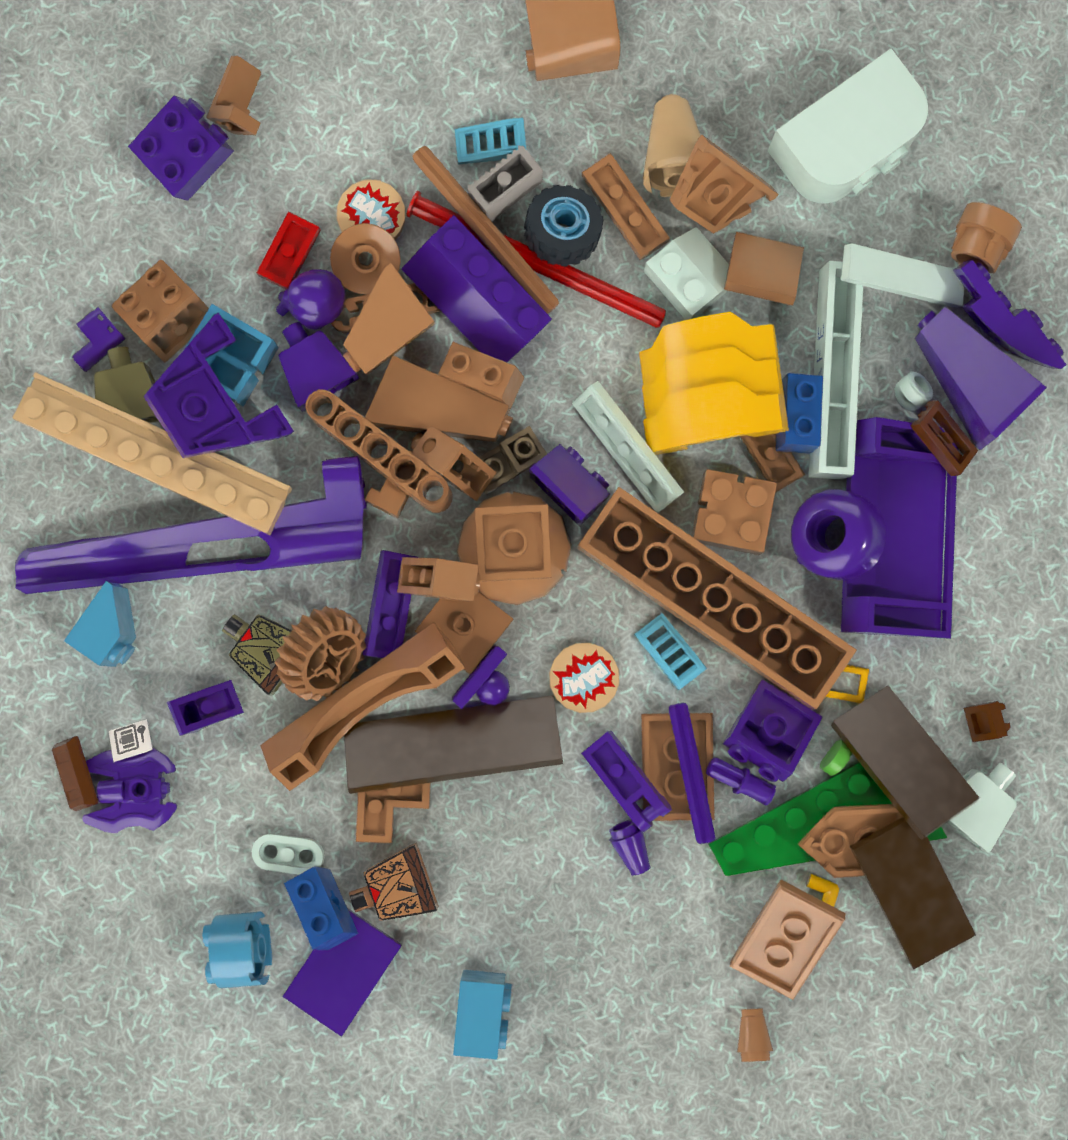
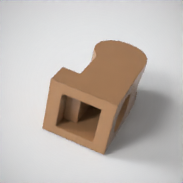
[365,450,415,519]

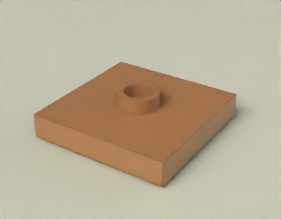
[415,592,514,675]

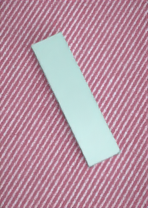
[841,243,964,307]
[572,381,684,513]

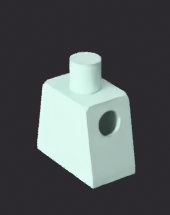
[948,763,1017,853]

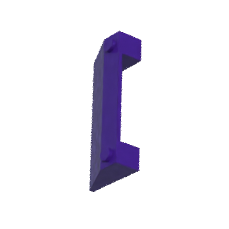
[841,417,958,639]

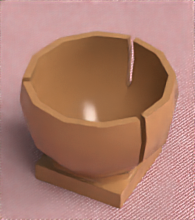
[457,491,571,605]

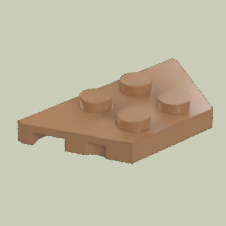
[670,135,779,234]

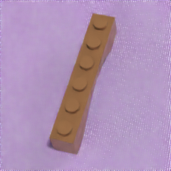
[260,622,465,791]

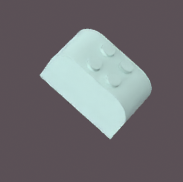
[767,49,928,203]

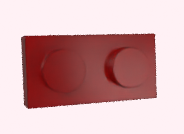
[256,211,321,290]

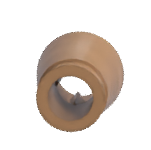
[737,1008,773,1062]

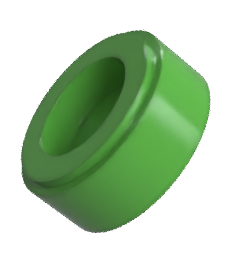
[820,740,852,776]

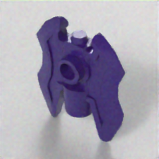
[82,748,177,834]

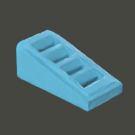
[455,117,527,164]
[634,613,707,690]

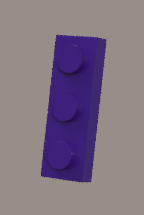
[362,550,418,658]

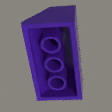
[401,215,552,362]

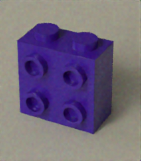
[128,95,234,201]

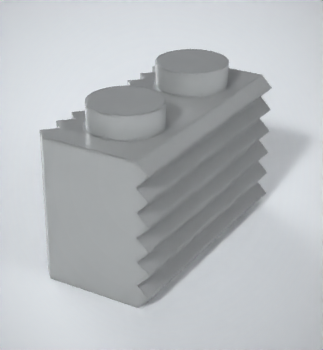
[468,145,543,222]

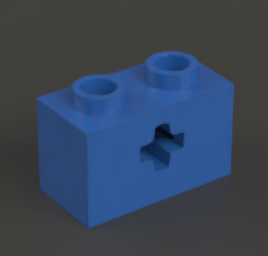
[776,373,823,454]
[284,866,359,950]

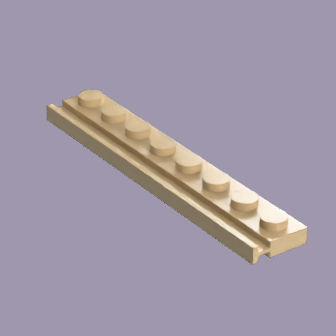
[12,372,292,535]

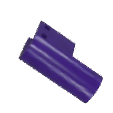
[72,307,126,372]

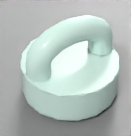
[894,371,933,411]

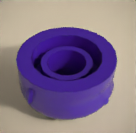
[791,489,886,580]

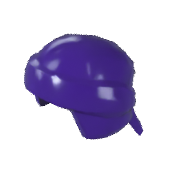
[276,269,345,330]

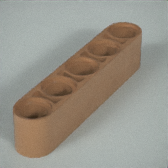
[306,390,453,513]

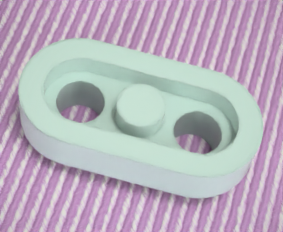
[252,833,324,875]

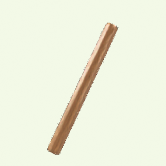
[412,146,559,314]

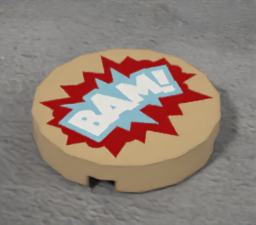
[337,180,406,240]
[549,643,619,713]

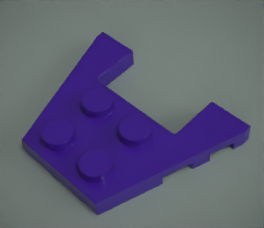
[143,312,294,458]

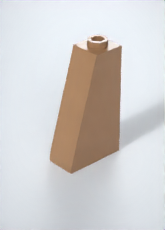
[365,355,513,442]

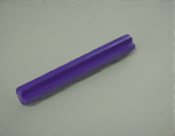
[669,702,716,844]

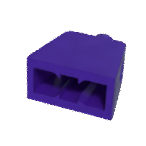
[278,322,359,412]

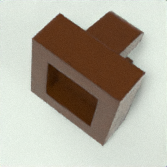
[963,701,1011,742]

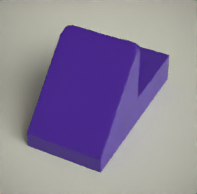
[167,680,244,736]

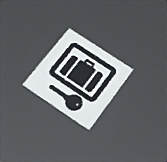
[109,719,153,762]

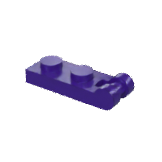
[581,731,672,832]

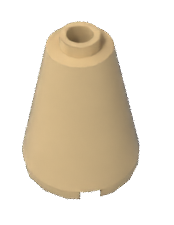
[643,94,701,197]

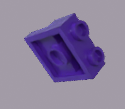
[722,679,823,782]

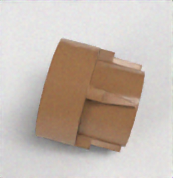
[951,202,1022,274]

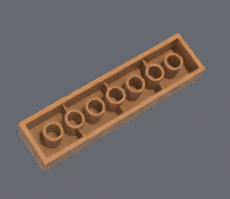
[577,487,857,710]

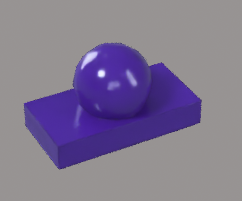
[452,645,510,709]

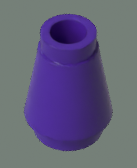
[609,819,651,876]

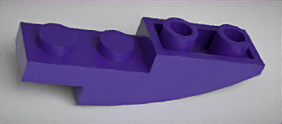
[953,260,1067,369]

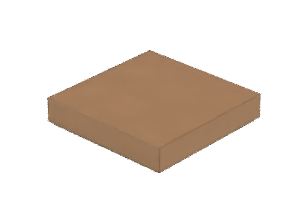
[724,232,804,306]

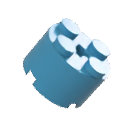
[202,911,272,989]

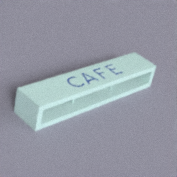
[809,261,863,480]

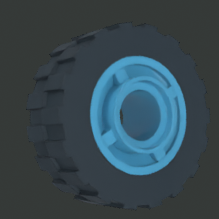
[524,185,604,266]

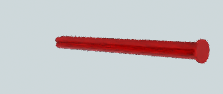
[406,190,666,328]

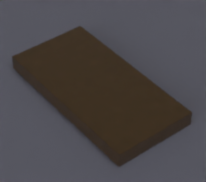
[831,686,980,840]
[850,817,976,969]

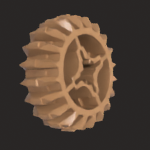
[275,606,366,701]

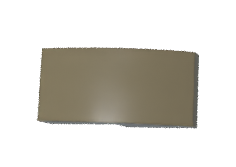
[479,426,547,495]

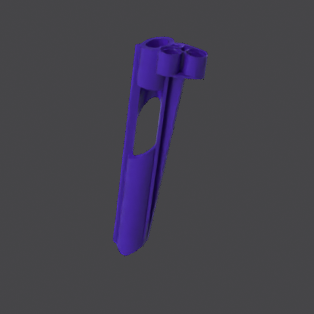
[15,456,367,594]

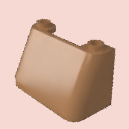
[525,0,620,81]

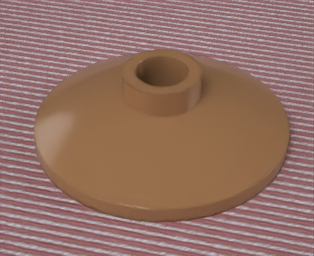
[330,223,401,294]

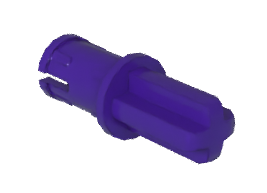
[706,758,776,806]

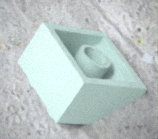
[644,227,729,320]

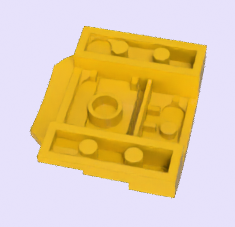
[639,311,789,455]

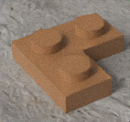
[356,783,431,843]

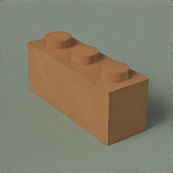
[397,557,481,602]

